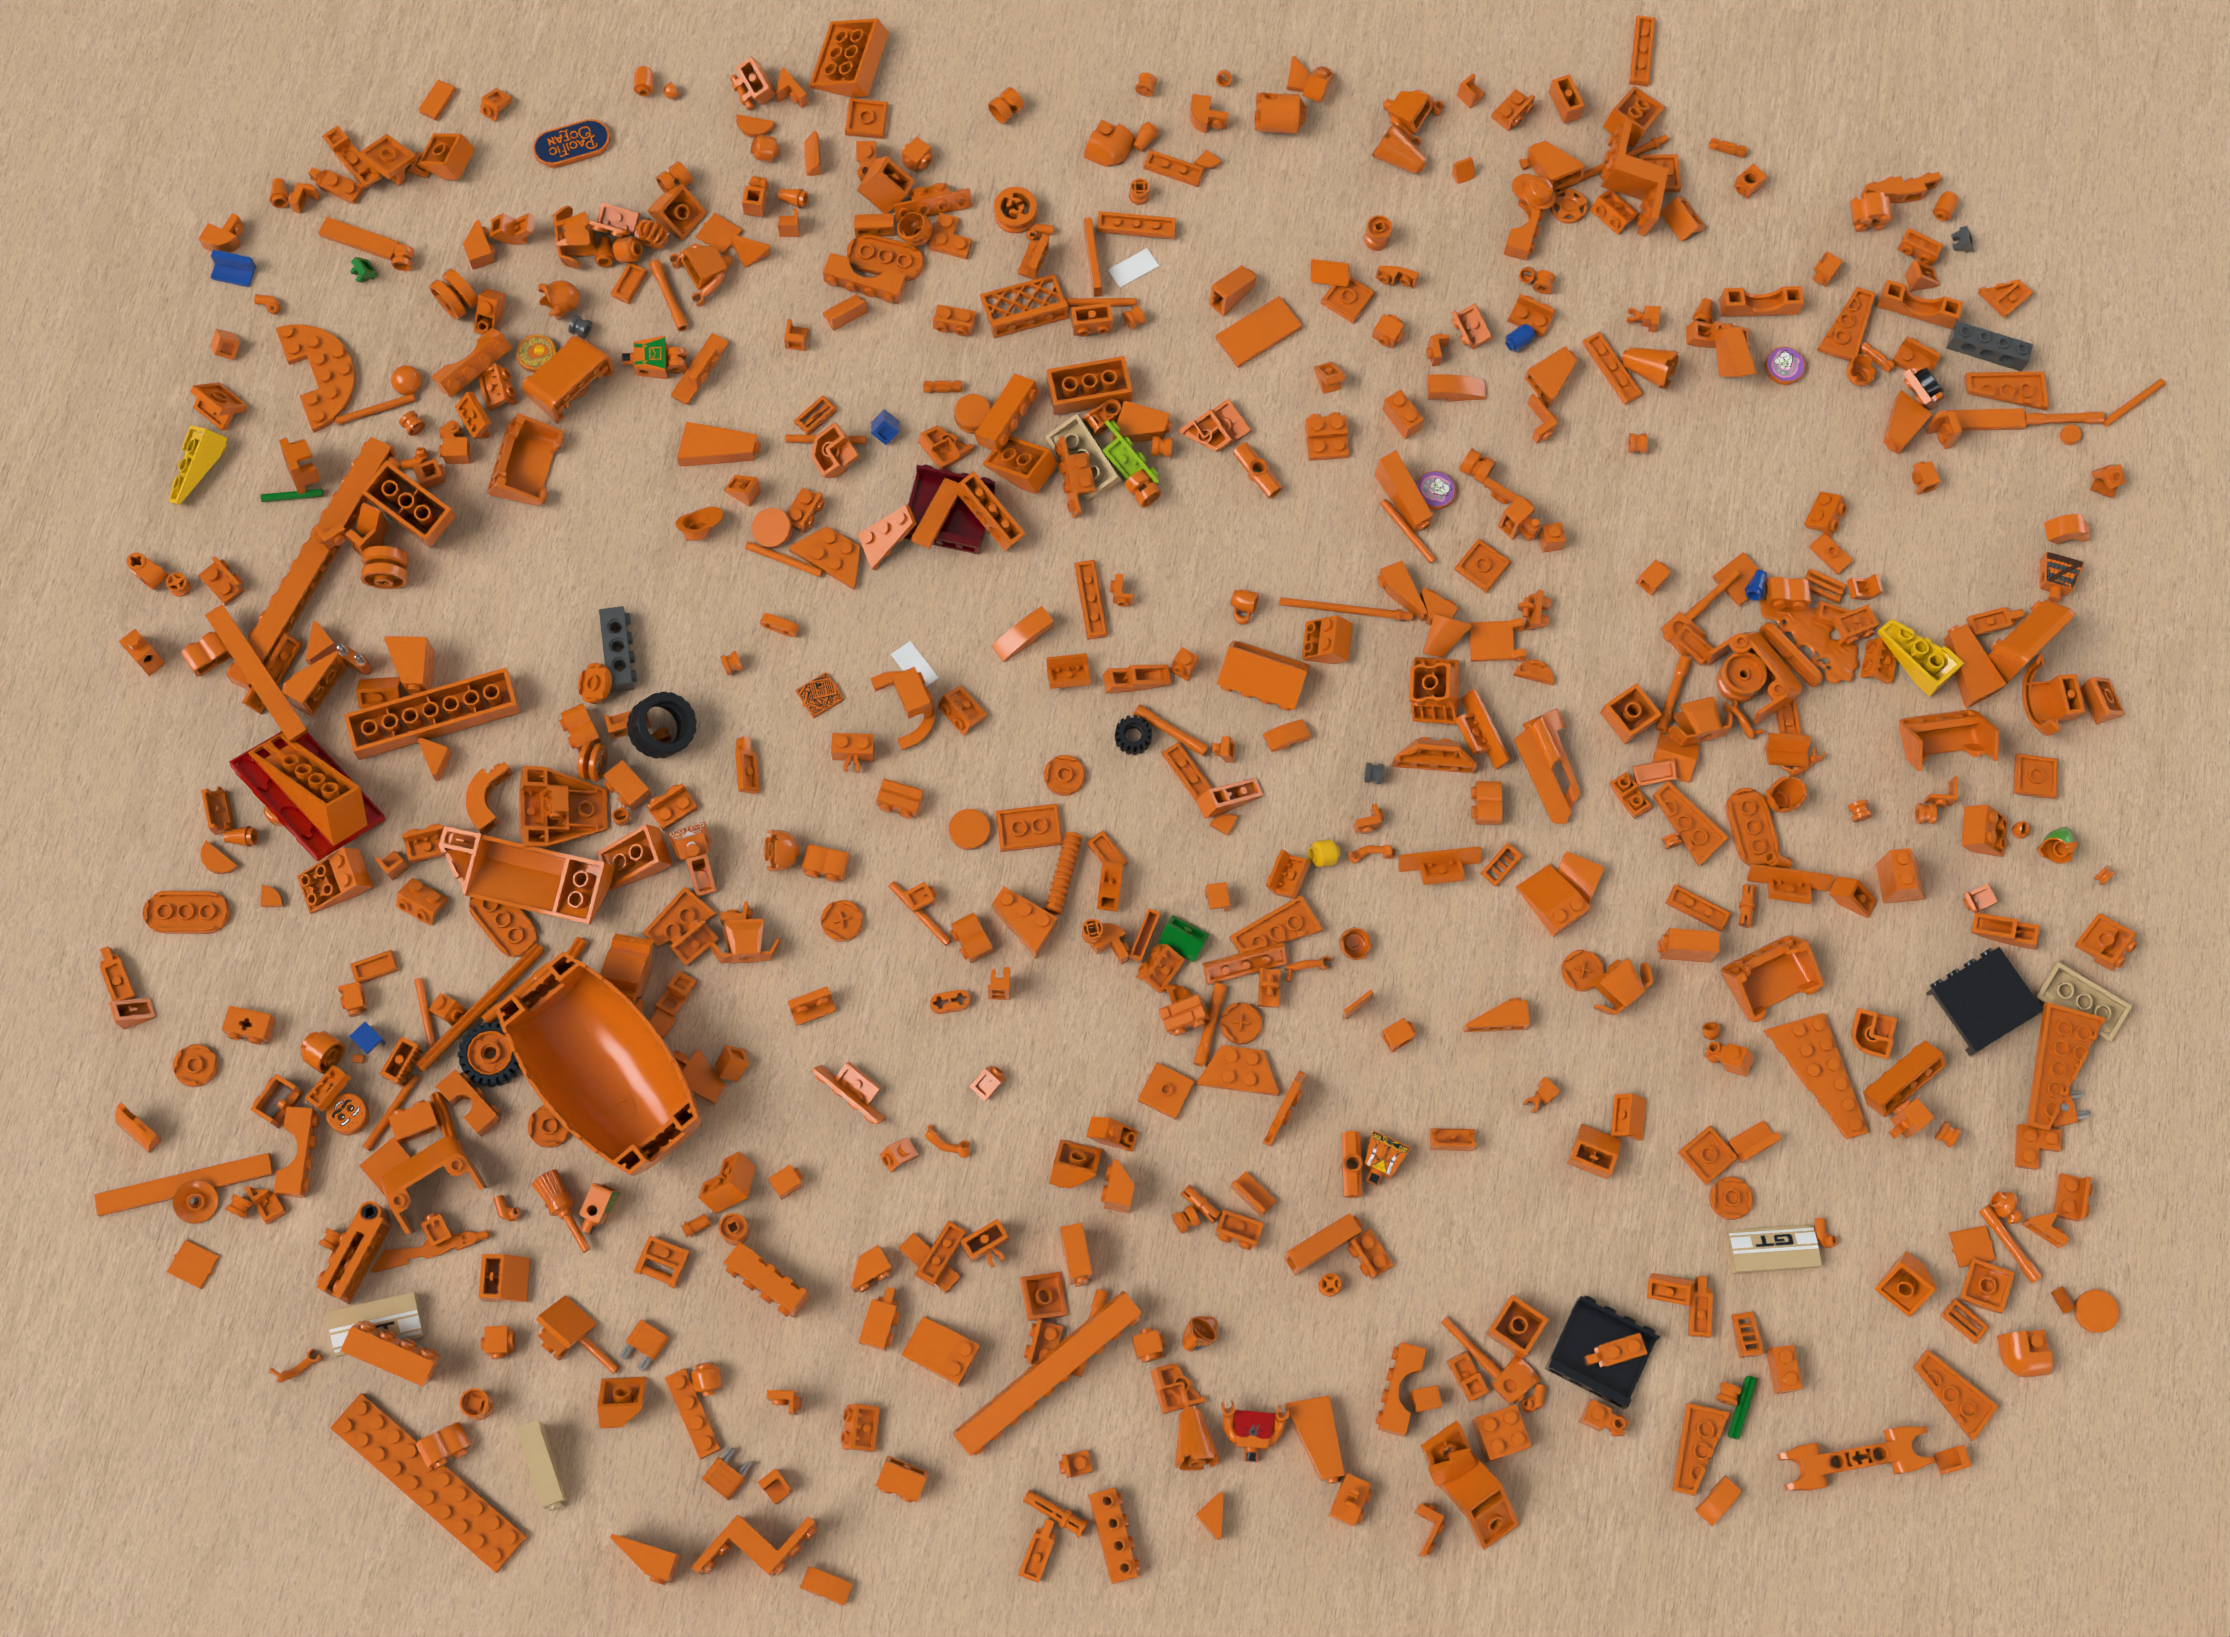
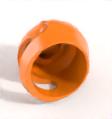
[897,212,933,246]

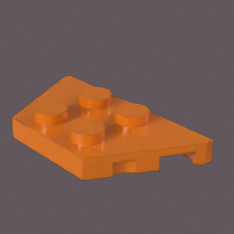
[789,526,861,590]
[1197,1045,1279,1096]
[1263,1071,1307,1146]

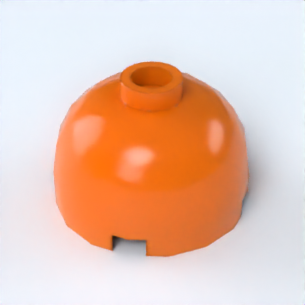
[764,830,800,871]

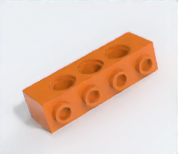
[954,471,1026,552]

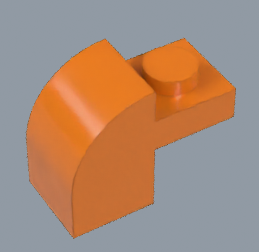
[1190,94,1229,133]
[198,213,244,253]
[489,213,534,245]
[2044,514,2090,544]
[1097,861,1123,912]
[1090,923,1130,964]

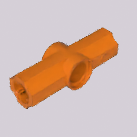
[1233,442,1283,499]
[1341,1131,1363,1198]

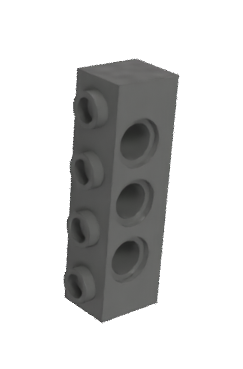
[1946,321,2033,371]
[599,606,637,693]

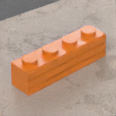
[1129,908,1160,963]

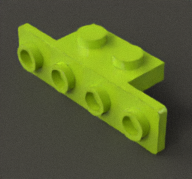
[1102,419,1160,484]

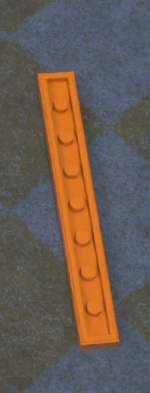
[205,604,308,743]
[94,1153,274,1217]

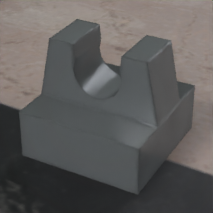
[1951,226,1974,253]

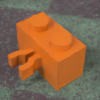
[831,733,875,773]
[1888,1098,1935,1139]
[960,1218,1009,1268]
[1328,1473,1373,1527]

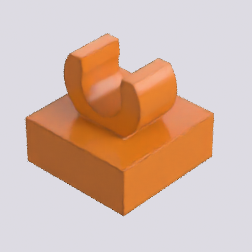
[1212,736,1235,763]

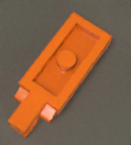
[308,167,364,204]
[1966,607,2025,637]
[735,736,760,794]
[99,946,136,1001]
[1688,1276,1713,1338]
[1585,1333,1648,1368]
[1018,1518,1056,1583]

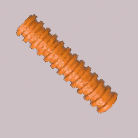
[1044,832,1083,915]

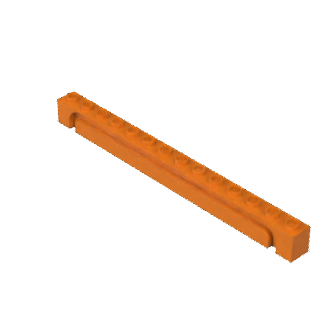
[226,436,396,690]

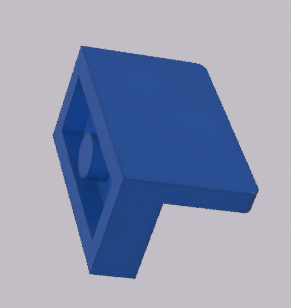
[211,250,256,287]

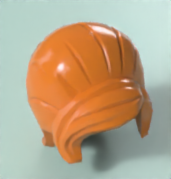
[538,280,580,320]

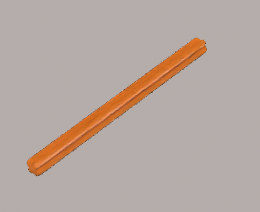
[416,943,544,1072]

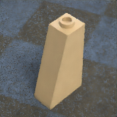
[516,1420,567,1511]

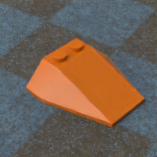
[519,765,608,848]

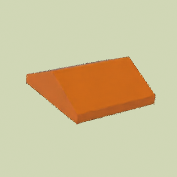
[1652,733,1699,783]
[1959,1258,2015,1314]
[1020,1272,1068,1321]

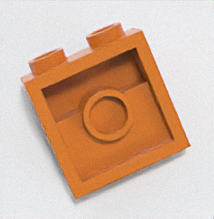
[1305,412,1349,461]
[2075,913,2137,971]

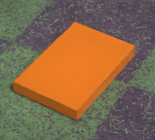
[996,804,1063,852]

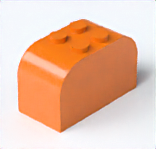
[361,460,457,548]

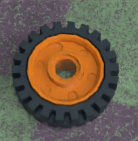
[458,1022,521,1087]

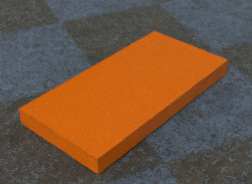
[1215,296,1302,368]

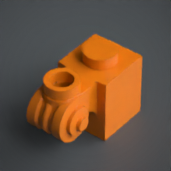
[856,141,877,181]
[742,175,769,217]
[439,420,471,464]
[1705,1042,1754,1077]
[1579,1399,1629,1437]

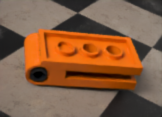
[316,1201,392,1305]

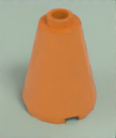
[1371,123,1427,174]
[1621,347,1679,390]
[1175,1406,1219,1471]

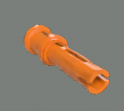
[1023,1489,1089,1538]

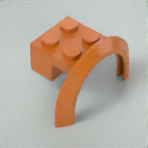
[2022,652,2085,736]
[870,667,935,750]

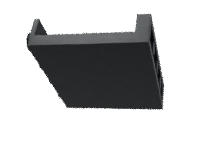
[1926,947,2043,1056]
[1545,1296,1660,1409]

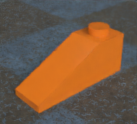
[1377,561,1428,621]
[1196,777,1264,819]
[1463,998,1530,1032]

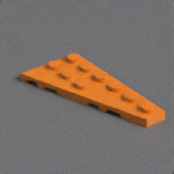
[2026,1002,2106,1131]
[1763,1013,1868,1140]

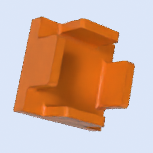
[279,438,320,495]

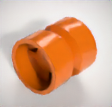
[988,87,1024,124]
[656,161,693,193]
[1364,215,1392,251]
[1459,448,1496,484]
[1124,469,1162,508]
[719,1213,750,1246]
[459,1388,494,1420]

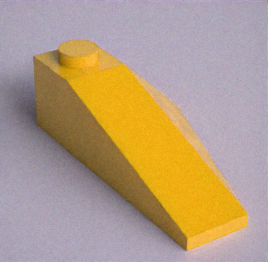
[168,425,228,505]
[1877,619,1964,697]

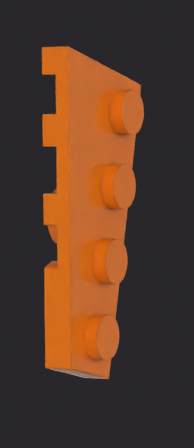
[1816,287,1875,361]
[1964,371,2049,410]
[1653,781,1728,867]
[1230,895,1323,954]
[1913,1349,1999,1441]
[1671,1403,1730,1496]

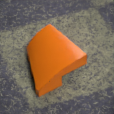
[918,425,974,470]
[1423,614,1472,658]
[1557,851,1605,905]
[683,1049,726,1105]
[115,1103,161,1153]
[1150,1363,1206,1414]

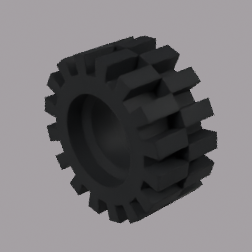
[1115,715,1152,755]

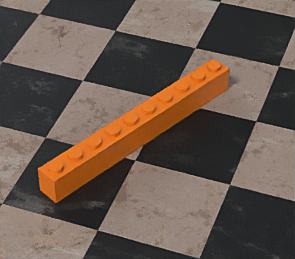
[952,1291,1142,1456]

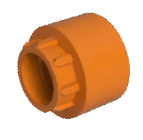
[300,1031,345,1074]

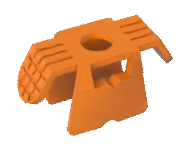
[553,206,597,269]
[1668,696,1733,747]
[709,918,781,964]
[1591,959,1653,1015]

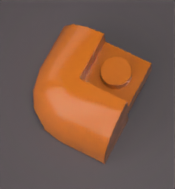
[1084,119,1135,167]
[811,422,860,479]
[1851,1008,1897,1060]
[1997,1330,2053,1377]

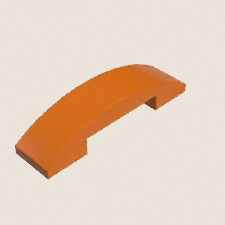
[322,126,382,188]

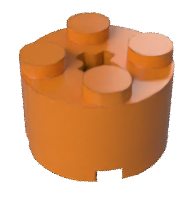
[1850,192,1893,232]

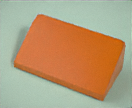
[804,131,821,176]
[1311,259,1352,287]
[1647,1273,1695,1306]

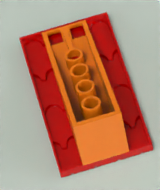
[229,731,385,862]

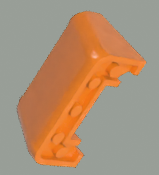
[522,336,615,424]
[487,413,564,506]
[1721,935,1825,1022]

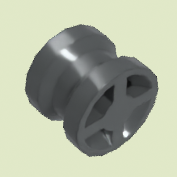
[568,315,592,339]
[1364,762,1384,784]

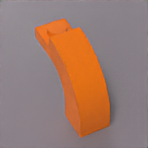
[466,761,513,835]

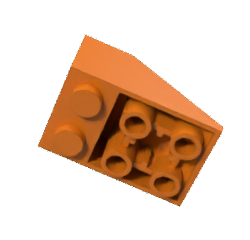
[297,847,373,914]

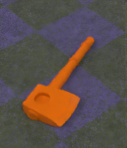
[1660,570,1740,656]
[1441,1316,1540,1405]

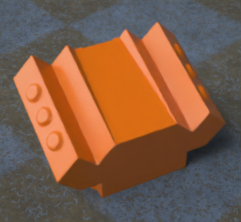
[1409,657,1460,724]
[600,933,654,1003]

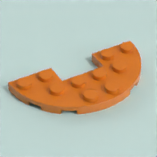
[276,324,356,433]

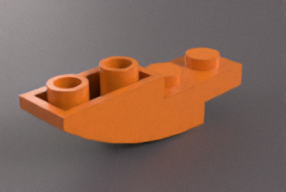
[1860,172,1942,204]

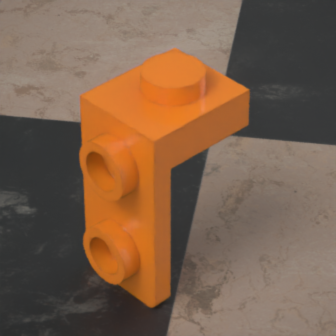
[1528,394,1558,444]
[1414,1502,1445,1558]

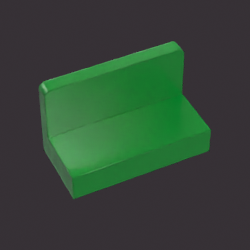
[1158,915,1210,962]

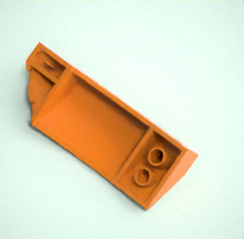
[439,826,615,925]

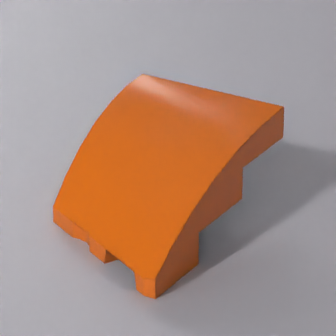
[1178,398,1252,452]

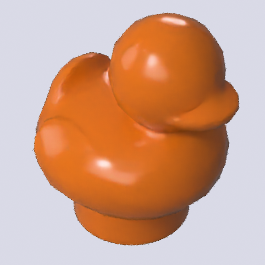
[1990,1191,2023,1225]

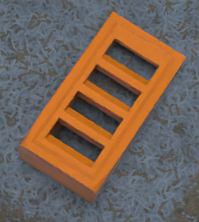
[1480,842,1523,887]
[1731,1312,1764,1358]

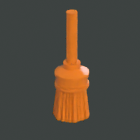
[532,1169,591,1253]

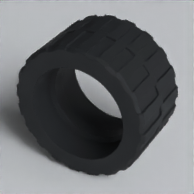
[627,691,697,759]

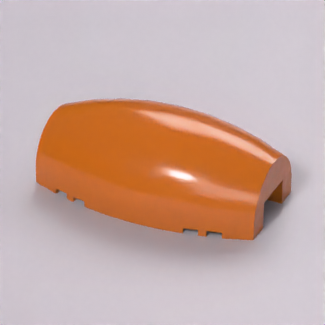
[495,951,701,1176]

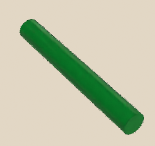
[260,489,324,502]

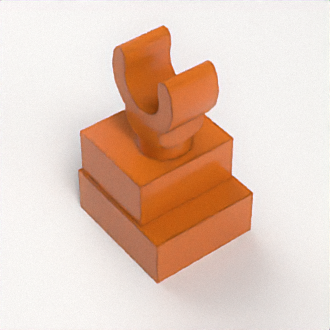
[1626,305,1661,332]
[1523,1076,1560,1113]

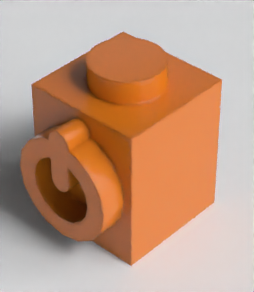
[901,136,933,173]
[1372,314,1405,348]
[481,1325,515,1359]
[1132,1327,1166,1363]

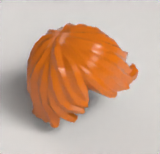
[1765,776,1807,813]

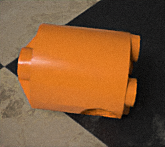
[1254,92,1306,134]

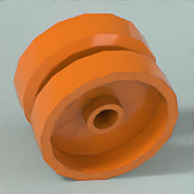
[429,268,478,320]
[361,546,409,589]
[1716,652,1767,703]

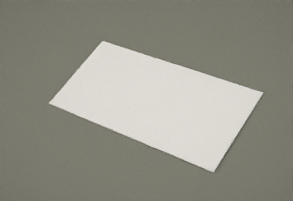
[1108,248,1159,287]
[890,641,939,687]

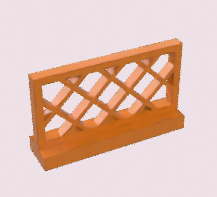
[980,274,1069,338]

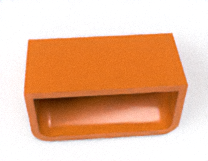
[1217,640,1310,711]

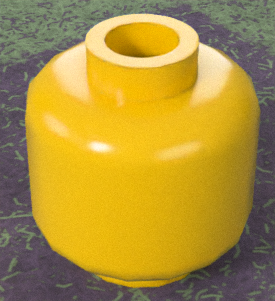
[1308,839,1341,867]

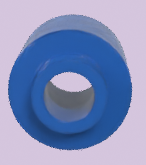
[1505,324,1535,352]

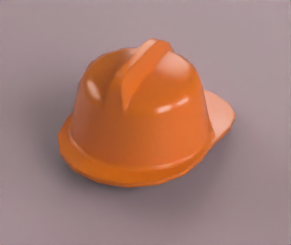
[1512,174,1556,209]
[675,507,723,541]

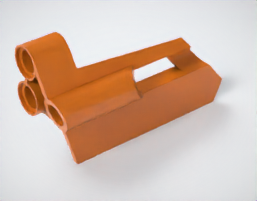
[1513,708,1581,824]

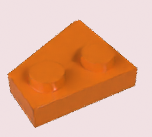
[1978,279,2033,318]

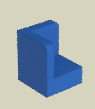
[871,409,899,445]
[349,1022,386,1054]

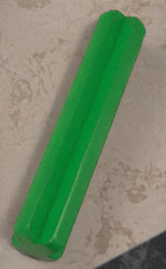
[1728,1376,1757,1440]

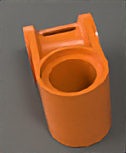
[1083,399,1121,436]
[127,552,168,590]

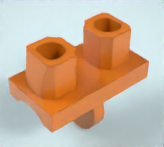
[1518,589,1551,630]
[1258,968,1281,1008]

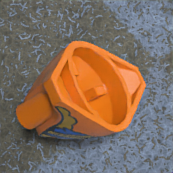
[1182,1316,1217,1352]

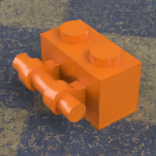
[730,57,777,110]
[1498,495,1540,541]

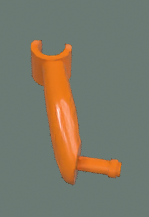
[1724,700,1764,739]
[1780,747,1825,777]
[1348,845,1395,863]
[1284,956,1331,982]
[925,1125,970,1158]
[269,1349,322,1383]

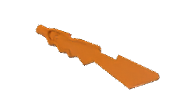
[372,1230,489,1273]

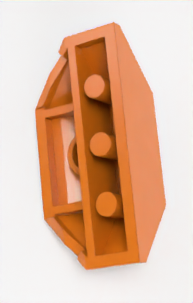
[1392,737,1477,774]

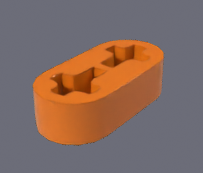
[760,613,799,637]
[930,990,970,1014]

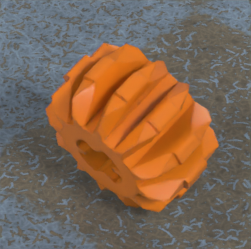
[634,219,669,250]

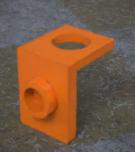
[1924,776,1958,807]

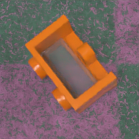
[250,1074,304,1129]

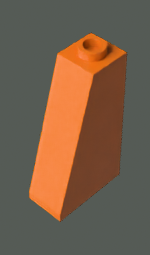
[677,421,761,467]
[1375,450,1433,532]
[1944,624,2006,709]
[1284,1213,1362,1276]
[1284,1395,1345,1484]

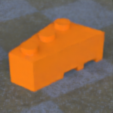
[992,886,1057,959]

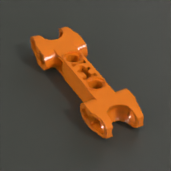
[1777,1426,1935,1491]

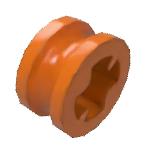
[651,727,672,743]
[1661,832,1683,849]
[2094,865,2115,885]

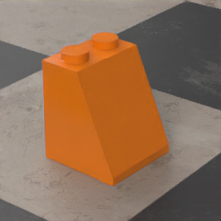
[384,636,435,695]
[1876,848,1925,904]

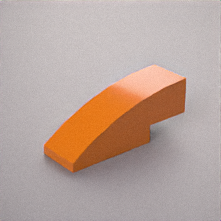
[1686,320,1750,348]
[1426,374,1486,402]
[992,606,1054,662]
[1103,664,1171,693]
[1972,912,2040,950]

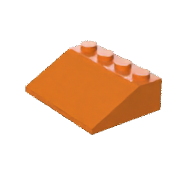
[809,18,889,98]

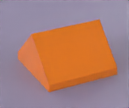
[2080,677,2125,724]

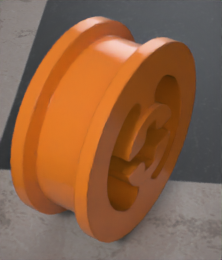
[994,187,1037,234]

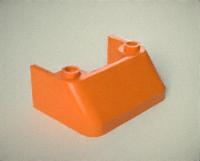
[1988,599,2076,684]
[1706,631,1802,725]
[1899,710,1999,771]
[381,1136,487,1235]

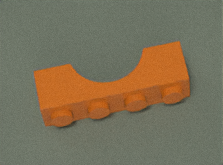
[1503,199,1545,261]
[823,252,906,304]
[1876,279,1963,329]
[1719,286,1804,317]
[431,328,512,397]
[274,1106,319,1198]
[1375,1342,1426,1437]

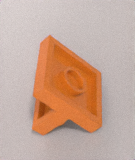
[359,134,416,186]
[190,382,248,430]

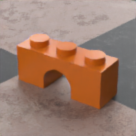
[435,1069,501,1137]

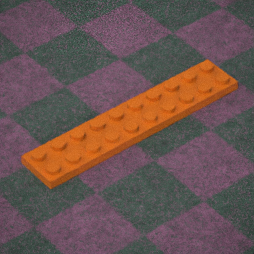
[330,1393,527,1573]

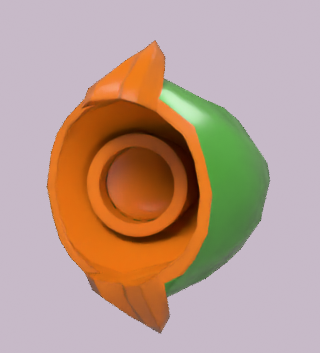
[2036,827,2078,864]

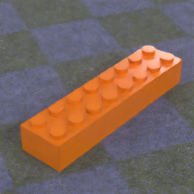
[344,667,521,760]

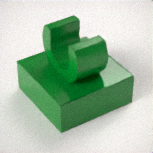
[350,257,378,283]

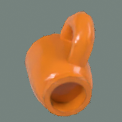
[1230,589,1259,625]

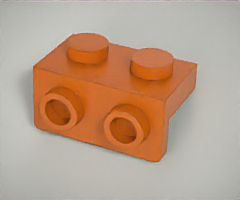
[1897,228,1944,266]
[1451,303,1493,350]
[1804,491,1847,538]
[1046,653,1091,689]
[402,824,445,864]
[1266,850,1311,899]
[396,878,448,925]
[669,918,719,966]
[1215,1209,1264,1250]

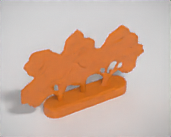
[1759,597,1858,687]

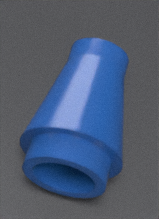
[1745,570,1767,601]

